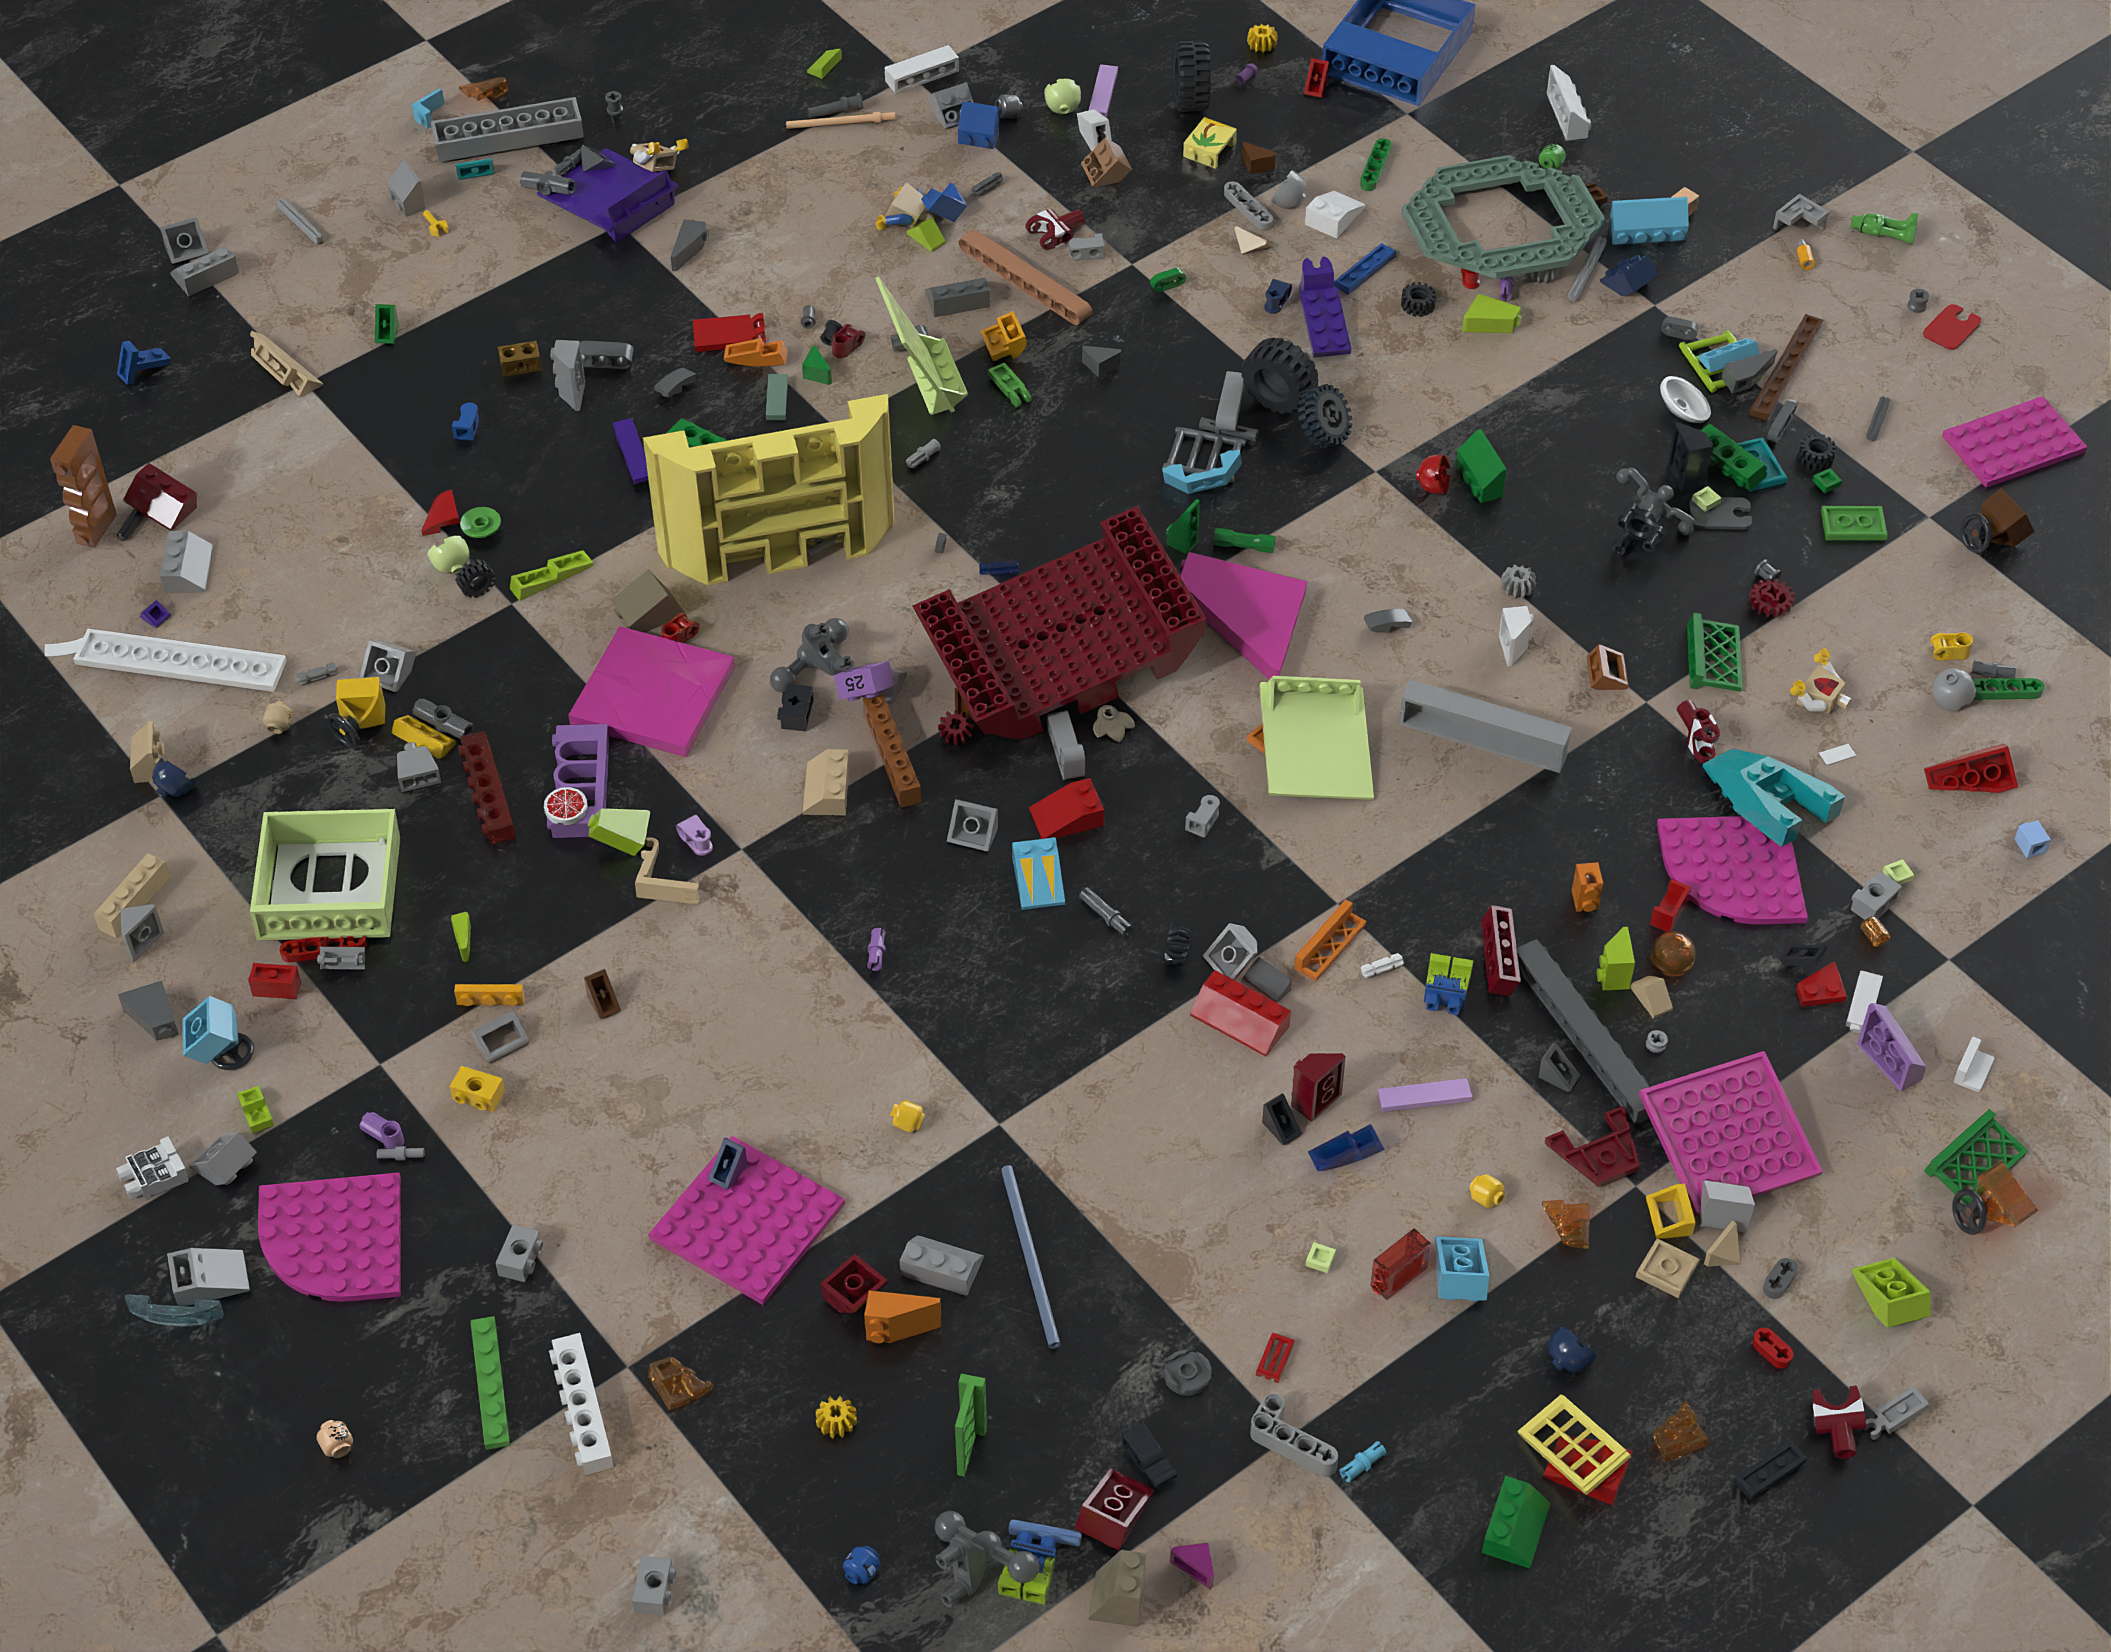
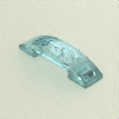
[125,1294,224,1327]

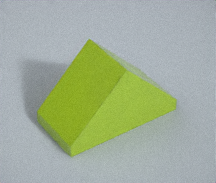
[907,217,946,252]

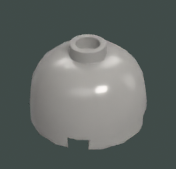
[1271,170,1306,208]
[1932,668,1976,711]

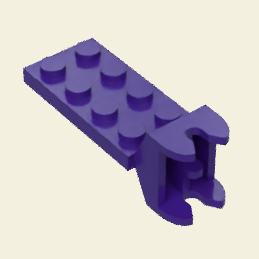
[1299,256,1352,358]

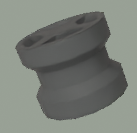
[1907,289,1929,313]

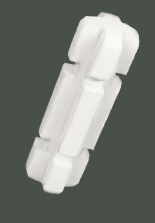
[1361,953,1404,978]

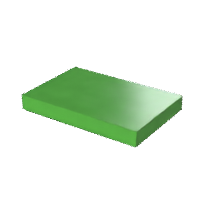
[1821,506,1888,540]

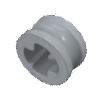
[1646,1030,1668,1053]

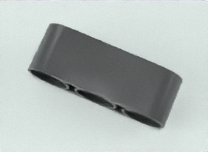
[580,341,634,369]

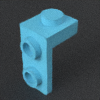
[412,88,444,129]

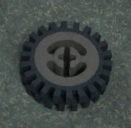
[1298,384,1353,448]

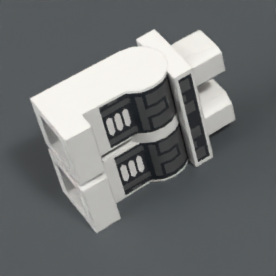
[116,1136,189,1200]

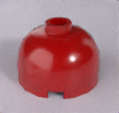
[1416,455,1451,494]

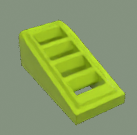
[451,912,471,962]

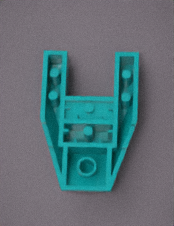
[1702,748,1846,847]

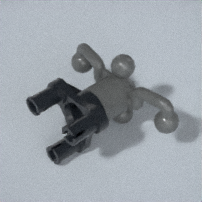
[1613,468,1695,554]

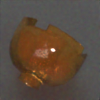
[1650,931,1696,976]

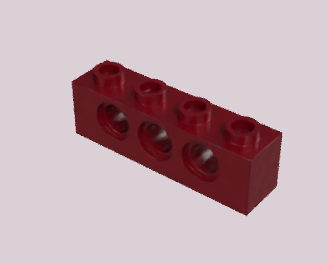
[1481,905,1520,996]

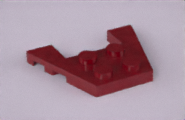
[1544,1106,1640,1187]

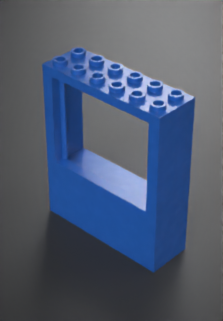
[1322,0,1476,106]

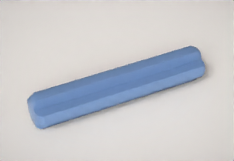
[1009,1520,1082,1546]

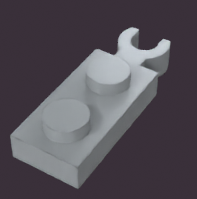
[1864,1386,1929,1440]

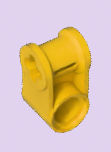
[1930,632,1973,661]

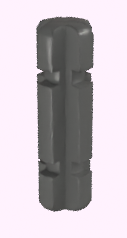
[971,172,1004,196]

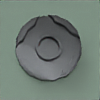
[1164,1350,1212,1396]

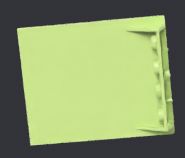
[875,276,968,415]
[1259,676,1374,800]

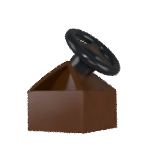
[1961,488,2035,553]

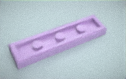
[1089,65,1118,117]
[1377,1078,1472,1112]

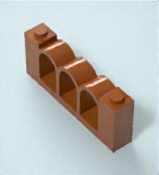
[50,425,117,548]

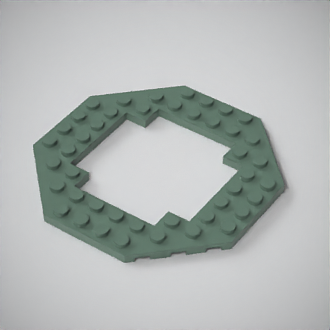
[1402,155,1605,279]

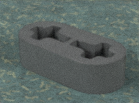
[1661,317,1699,340]
[1763,1258,1798,1299]

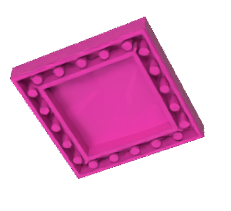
[569,626,735,757]

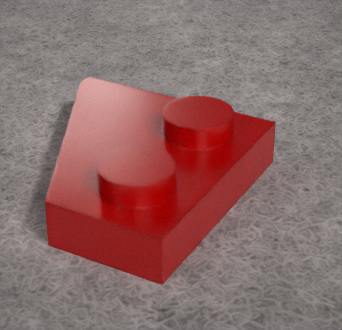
[1796,962,1847,1007]

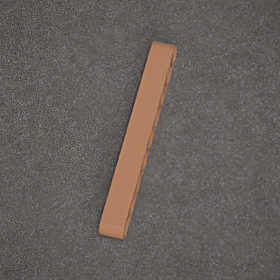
[958,230,1093,325]

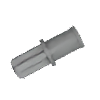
[906,439,941,468]

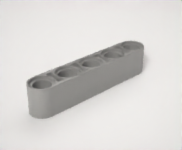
[1215,371,1245,431]

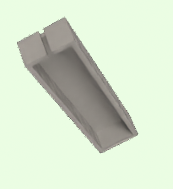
[1399,679,1572,773]

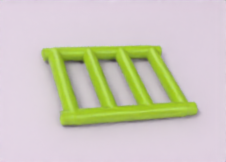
[1679,330,1762,393]

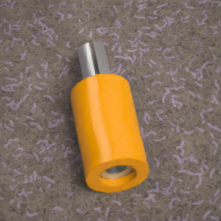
[1797,239,1815,270]

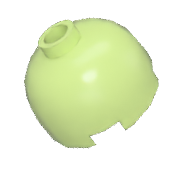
[1045,79,1081,114]
[427,536,470,574]

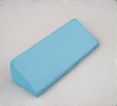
[1698,338,1759,372]

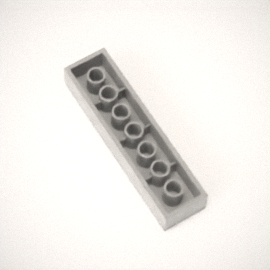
[430,97,584,162]

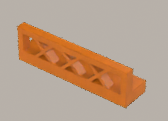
[1294,899,1366,981]

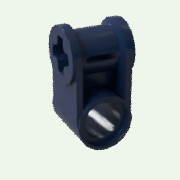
[1264,279,1292,314]

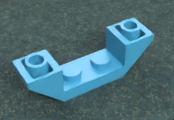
[1162,449,1242,494]

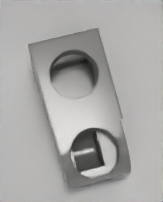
[1069,233,1104,260]
[1185,795,1220,838]

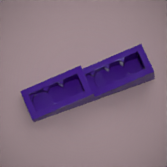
[613,418,649,484]

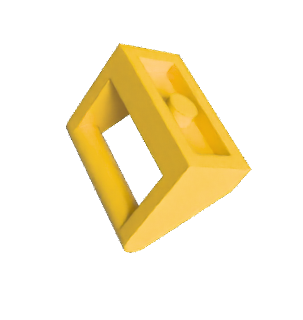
[1646,1183,1695,1239]

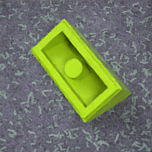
[807,49,842,78]

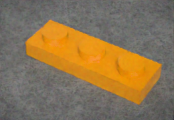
[454,984,525,1006]

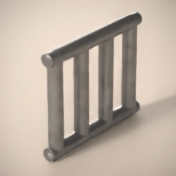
[1163,427,1246,483]

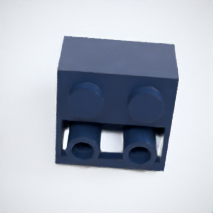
[1600,255,1658,296]

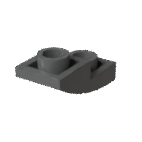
[654,368,697,397]
[1364,609,1412,633]

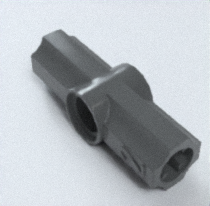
[520,171,576,195]
[413,698,474,740]

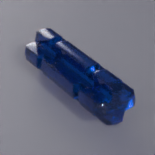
[979,561,1019,575]

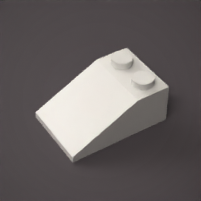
[1305,191,1366,239]

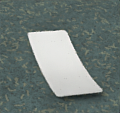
[45,638,83,656]

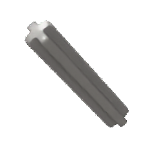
[277,198,324,244]

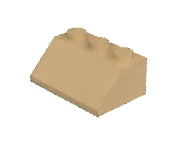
[803,749,850,815]

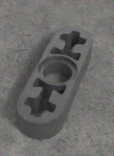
[1767,398,1798,443]

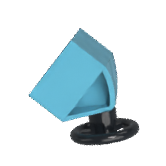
[183,996,254,1070]

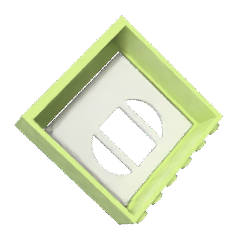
[250,809,400,940]

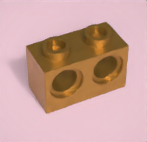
[498,341,542,377]

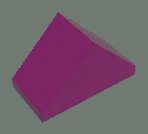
[1170,1543,1214,1590]

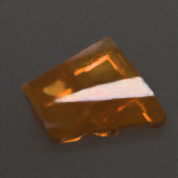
[459,77,509,101]
[1542,1200,1590,1249]
[648,1357,713,1411]
[1652,1402,1709,1462]

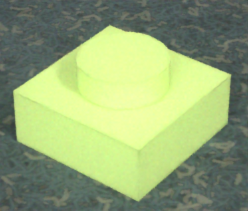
[1692,486,1721,512]
[1883,859,1914,885]
[1305,1242,1336,1273]

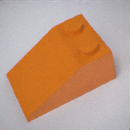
[864,1291,942,1343]

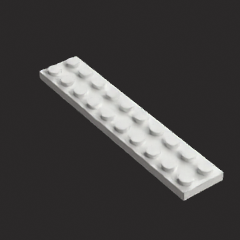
[73,629,287,692]

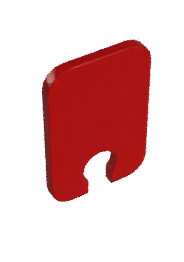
[1923,304,1981,350]

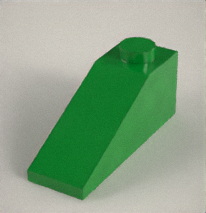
[1166,499,1200,554]

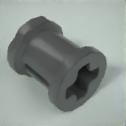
[605,91,623,116]
[1754,560,1782,582]

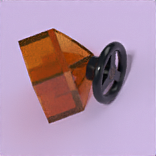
[1952,1160,2038,1235]

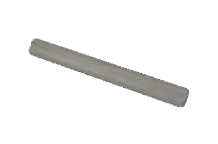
[1568,236,1607,302]

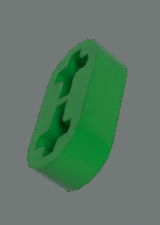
[1150,267,1186,292]

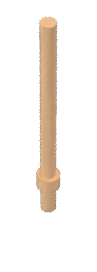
[786,112,895,129]

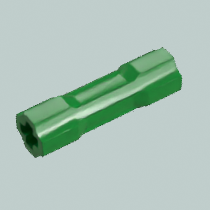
[1213,528,1276,553]

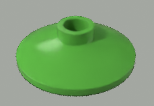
[460,507,501,538]

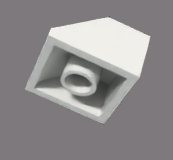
[1499,606,1534,667]

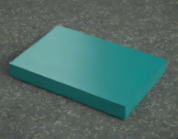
[1737,437,1788,491]

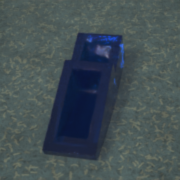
[1308,1124,1385,1172]

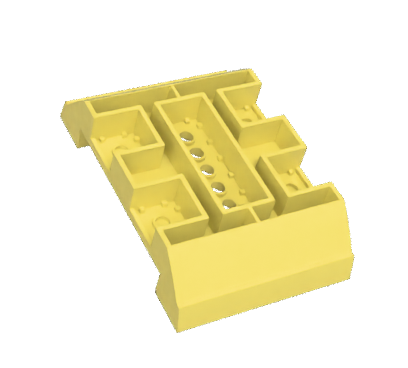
[643,394,894,585]

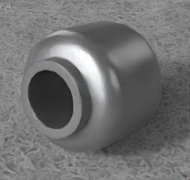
[995,95,1023,119]

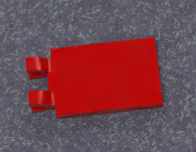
[693,313,766,352]

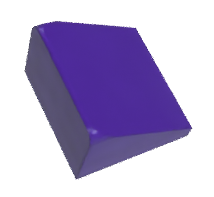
[139,600,171,628]

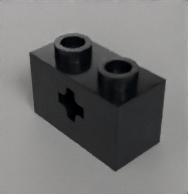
[777,684,814,732]

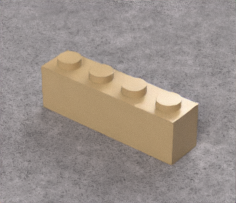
[94,853,170,938]

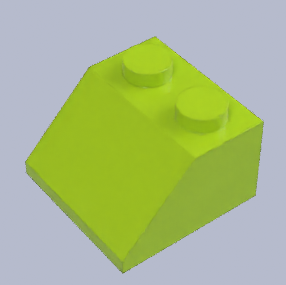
[1597,927,1635,990]

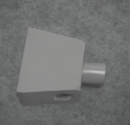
[397,742,441,792]

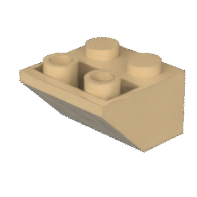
[130,721,164,783]

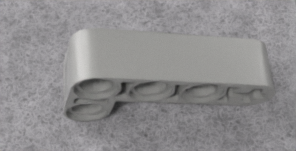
[1046,710,1085,780]
[1250,1394,1338,1477]

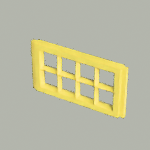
[1518,1395,1631,1495]

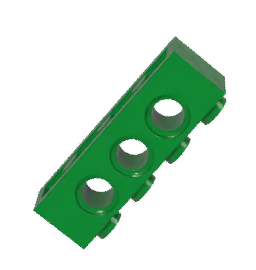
[667,418,727,448]
[1701,424,1767,491]

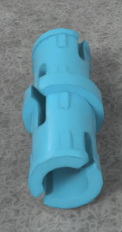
[1339,1441,1386,1482]

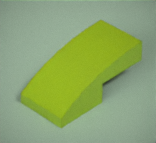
[237,1085,274,1134]

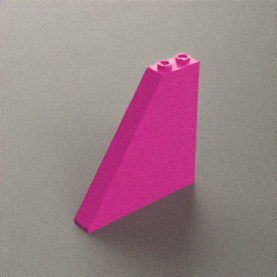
[1179,552,1307,680]

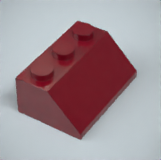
[123,463,197,531]
[1291,1053,1346,1122]

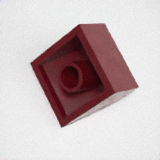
[820,1254,888,1313]

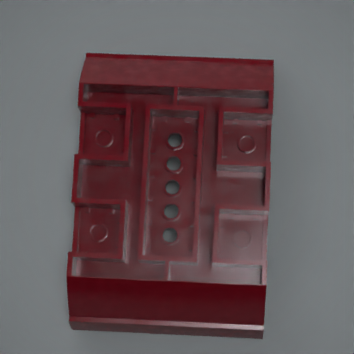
[912,506,1207,740]

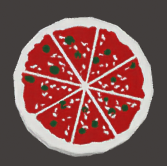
[544,787,588,825]

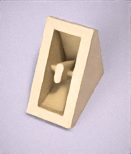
[1630,976,1673,1019]

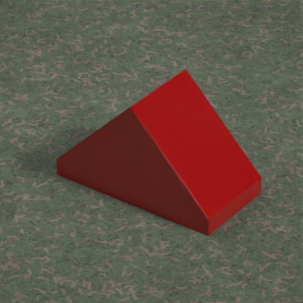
[1304,58,1329,98]

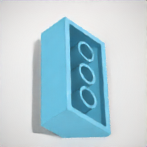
[1608,197,1689,245]

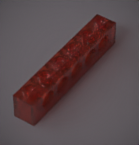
[458,731,516,844]

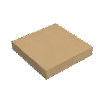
[1636,1238,1700,1298]

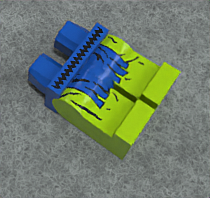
[1424,953,1473,1015]
[998,1531,1056,1605]

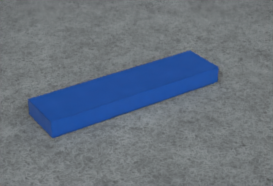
[1334,243,1396,295]

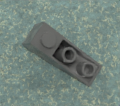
[1722,349,1778,394]

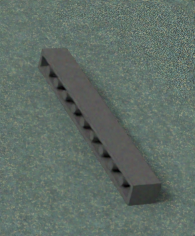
[1516,939,1649,1125]

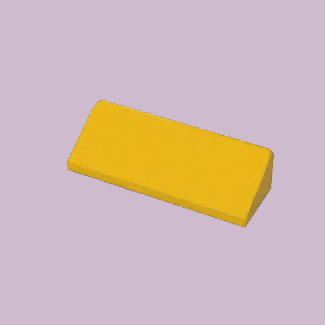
[392,715,456,759]

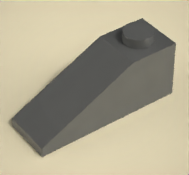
[671,219,709,272]

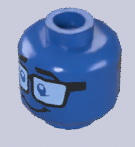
[843,1546,880,1584]

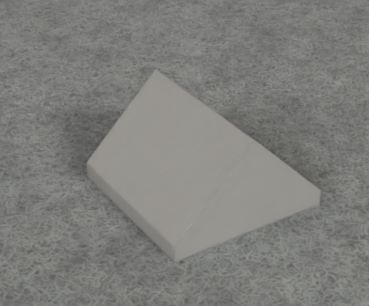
[160,217,209,264]
[947,799,998,851]
[121,904,164,962]
[1699,1180,1755,1233]

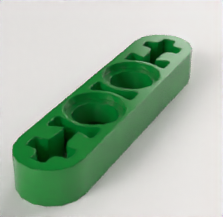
[1360,138,1392,191]
[1973,678,2044,700]

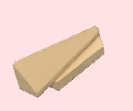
[250,331,323,397]

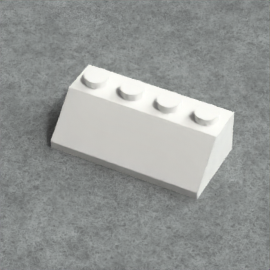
[1547,65,1591,141]

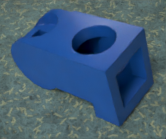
[452,403,479,440]

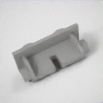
[317,947,365,969]

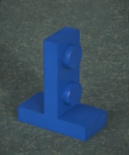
[117,341,171,385]

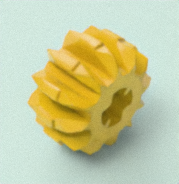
[1247,24,1278,53]
[816,1396,857,1439]

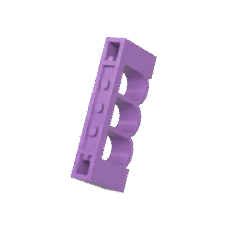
[547,724,609,838]

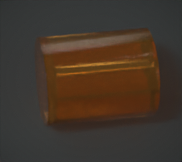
[1860,916,1891,947]

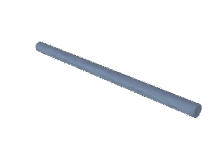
[1001,1166,1060,1349]

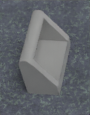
[470,1010,529,1063]

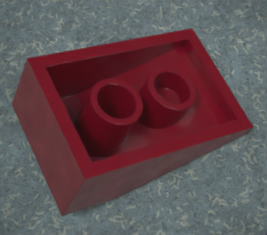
[1075,1468,1154,1550]

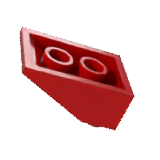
[1029,778,1104,839]
[1543,1436,1633,1505]

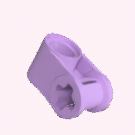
[676,815,713,855]

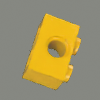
[449,1066,505,1112]

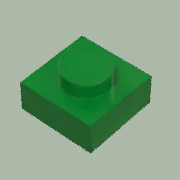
[1813,468,1842,493]

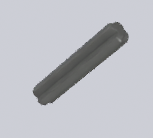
[1866,396,1890,441]

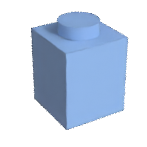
[2014,821,2051,859]

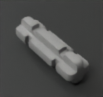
[296,662,338,685]

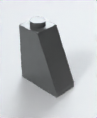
[118,981,179,1041]

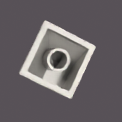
[1203,923,1257,980]

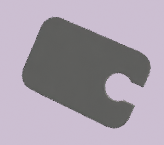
[1689,497,1752,530]

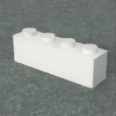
[885,45,959,94]

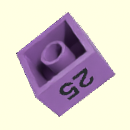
[834,661,895,702]

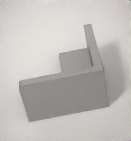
[1773,194,1829,230]

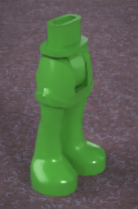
[1850,213,1919,245]

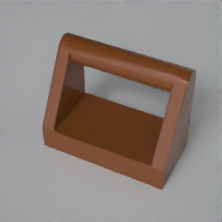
[1586,644,1629,690]

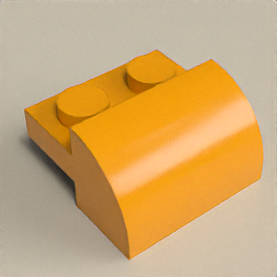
[980,311,1027,361]

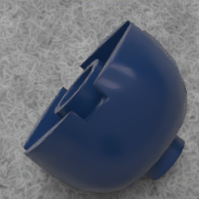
[152,758,197,798]
[1548,1326,1597,1373]

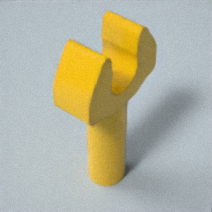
[423,210,448,237]

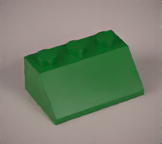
[1455,429,1507,503]
[1482,1476,1551,1568]

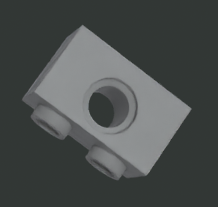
[1851,872,1902,924]
[496,1225,543,1282]
[632,1556,676,1616]

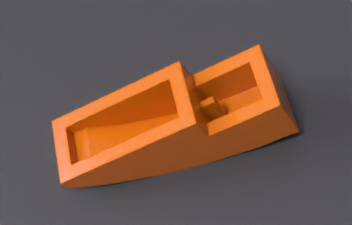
[724,338,788,367]

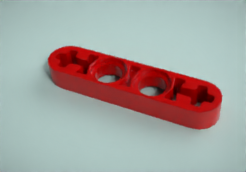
[279,935,367,963]

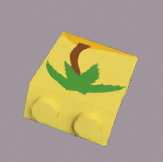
[1183,117,1237,169]

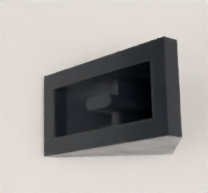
[1262,1093,1302,1145]

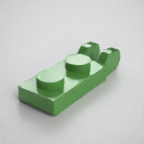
[988,363,1031,407]

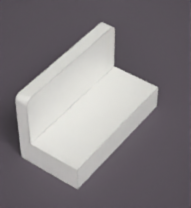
[1953,1037,1994,1092]

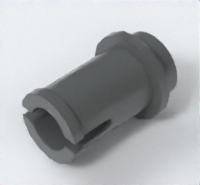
[801,305,816,329]

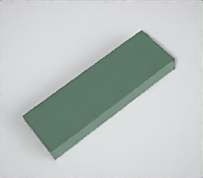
[766,374,788,420]

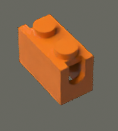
[1572,862,1603,912]

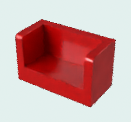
[1650,879,1691,933]
[248,963,301,1000]

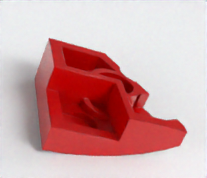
[421,490,459,536]

